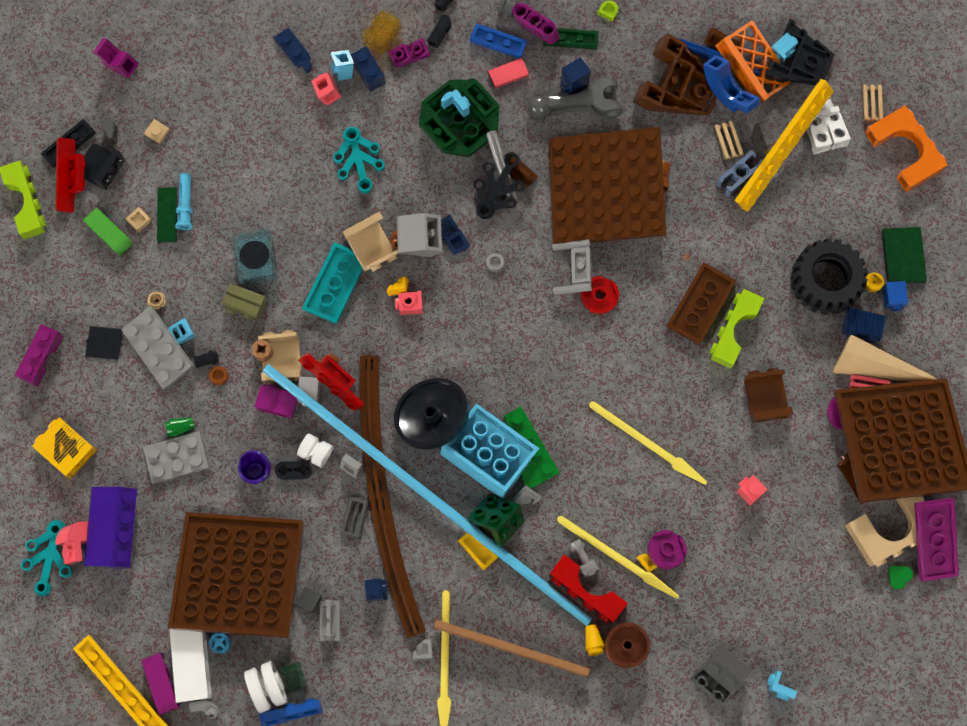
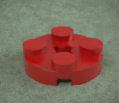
[581,276,619,315]

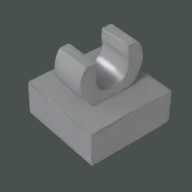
[340,452,362,478]

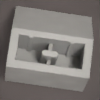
[397,213,442,257]

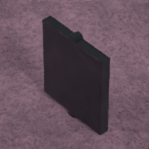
[85,326,123,360]

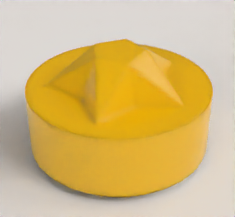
[865,272,884,293]

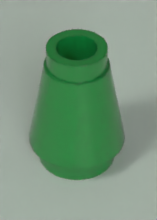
[165,417,195,438]

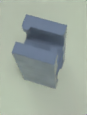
[716,150,763,198]

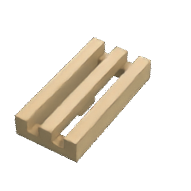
[862,85,883,121]
[714,121,743,161]

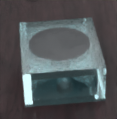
[233,230,279,285]

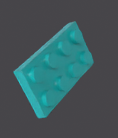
[302,242,363,325]

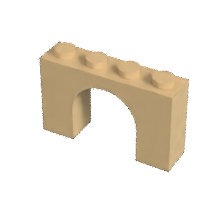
[845,496,925,567]

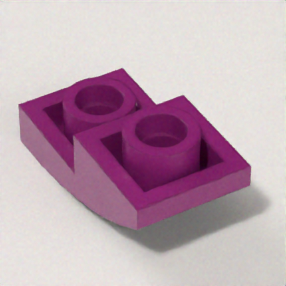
[388,38,431,68]

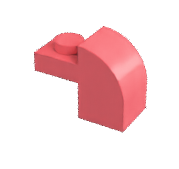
[56,521,88,564]

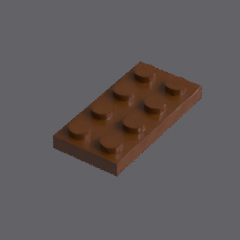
[666,262,737,346]

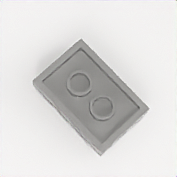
[143,431,210,485]

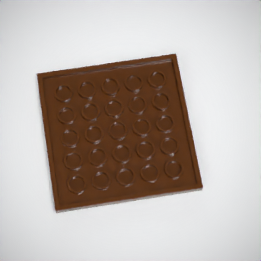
[549,127,667,244]
[834,378,967,503]
[168,512,304,638]

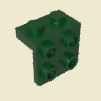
[468,494,525,547]

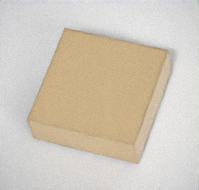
[125,207,152,233]

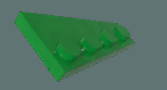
[504,406,560,489]

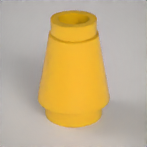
[585,625,605,656]

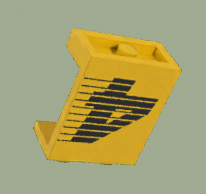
[32,417,97,479]

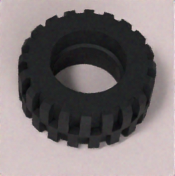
[790,238,868,315]

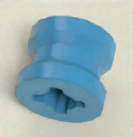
[209,633,231,654]

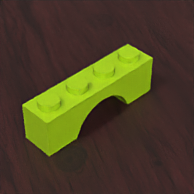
[0,160,47,240]
[709,289,765,369]

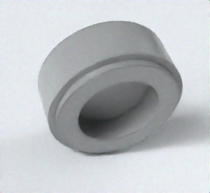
[486,253,505,273]

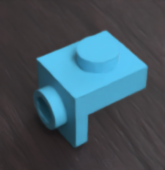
[441,89,470,118]
[767,671,797,701]

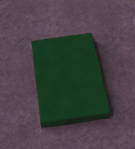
[882,227,927,283]

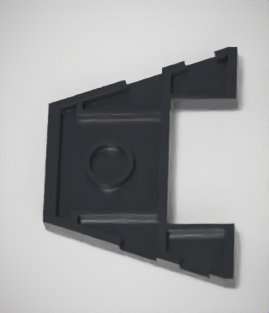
[765,19,835,86]

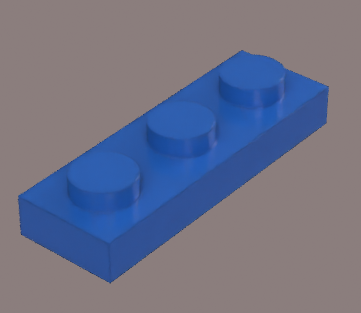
[470,23,527,59]
[259,699,323,726]

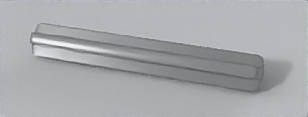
[486,130,517,203]

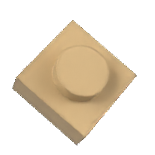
[144,119,170,145]

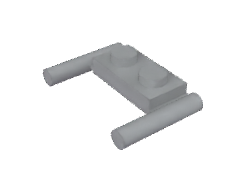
[552,239,592,295]

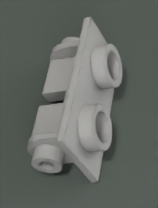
[320,600,340,641]

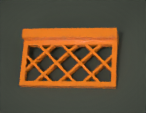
[715,20,791,103]

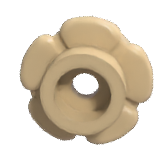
[147,292,166,310]

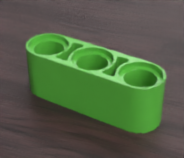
[83,207,134,257]

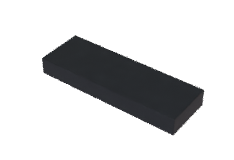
[41,119,96,168]

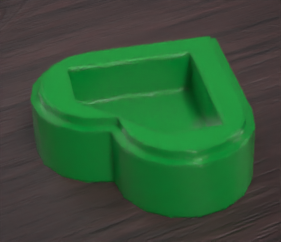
[888,566,913,590]

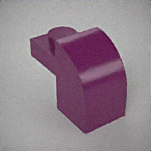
[93,38,139,78]

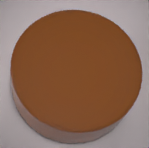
[209,366,229,386]

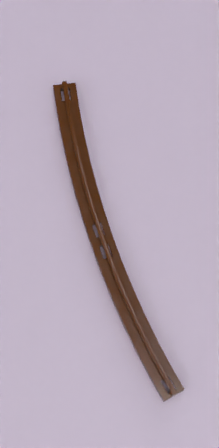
[360,354,426,639]

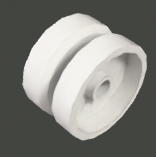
[244,661,287,713]

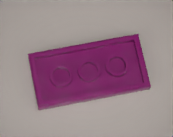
[914,498,959,582]

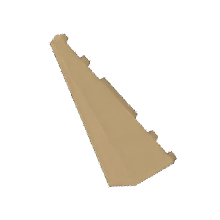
[832,335,937,382]

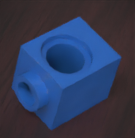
[882,281,908,311]

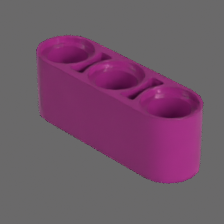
[512,3,560,44]
[142,652,180,715]

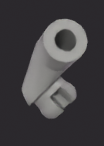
[189,699,219,719]

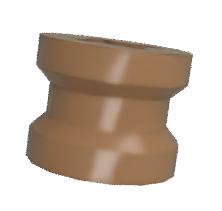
[252,340,273,362]

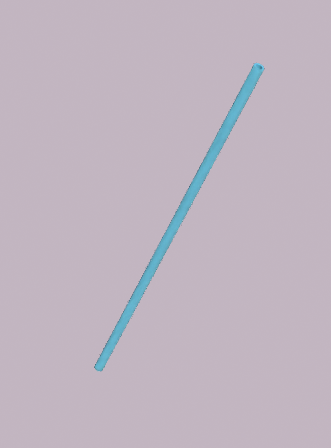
[263,364,593,626]

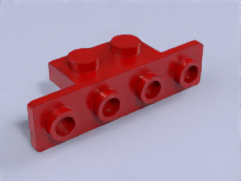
[55,137,86,213]
[298,353,364,411]

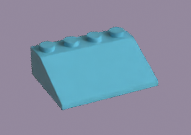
[440,403,539,499]

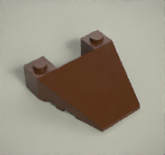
[633,33,717,116]

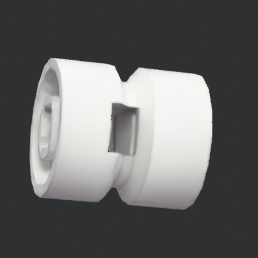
[297,433,333,468]

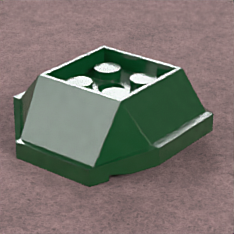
[419,79,500,158]

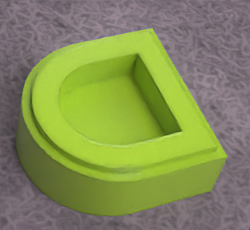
[597,0,618,22]

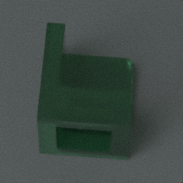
[279,662,307,691]

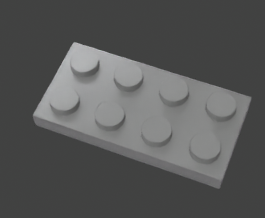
[122,306,195,390]

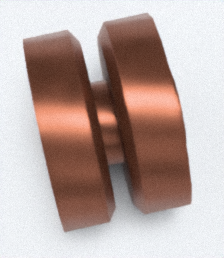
[604,622,650,668]

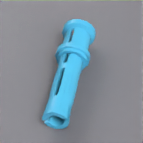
[175,173,193,230]

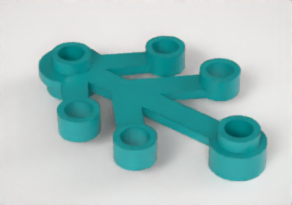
[333,127,385,194]
[21,520,73,596]

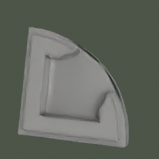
[513,486,541,505]
[412,638,433,660]

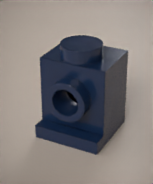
[365,578,388,602]

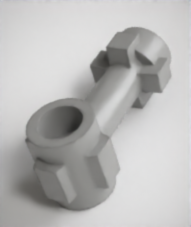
[570,539,599,577]

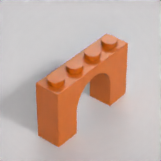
[865,105,948,193]

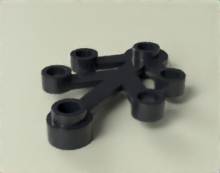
[473,152,526,219]

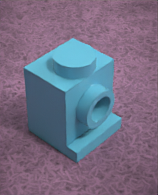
[771,33,799,65]
[331,50,354,81]

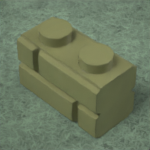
[221,283,268,321]

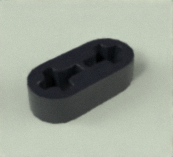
[275,461,313,480]

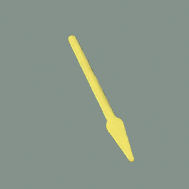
[589,401,707,485]
[557,516,679,599]
[437,590,451,726]

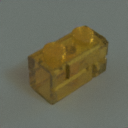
[362,10,401,55]

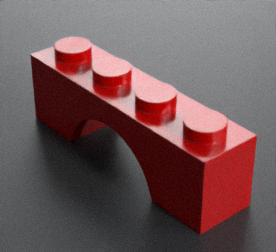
[549,554,628,624]

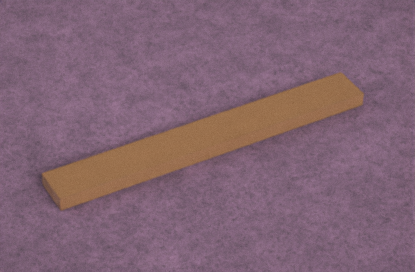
[434,620,590,677]

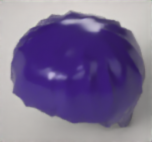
[237,450,271,485]

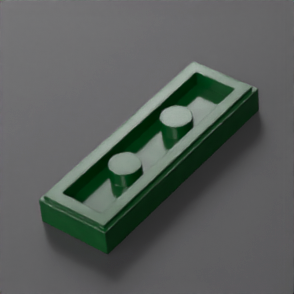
[543,28,599,50]
[157,187,177,243]

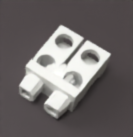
[806,99,851,155]

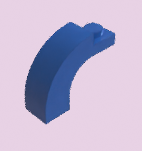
[703,55,760,114]

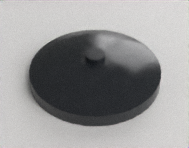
[394,378,470,449]

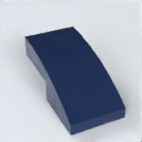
[441,215,470,255]

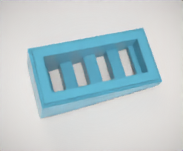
[168,318,195,345]

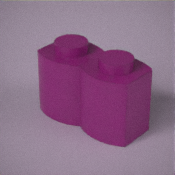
[254,383,298,419]

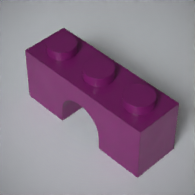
[15,324,64,387]

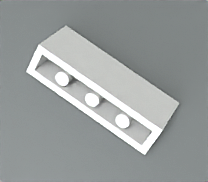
[170,630,212,703]

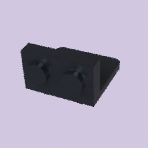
[84,143,125,190]

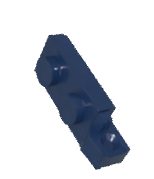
[274,27,313,74]

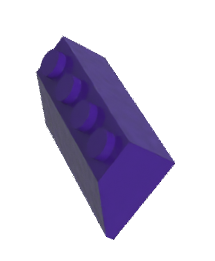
[84,487,137,569]

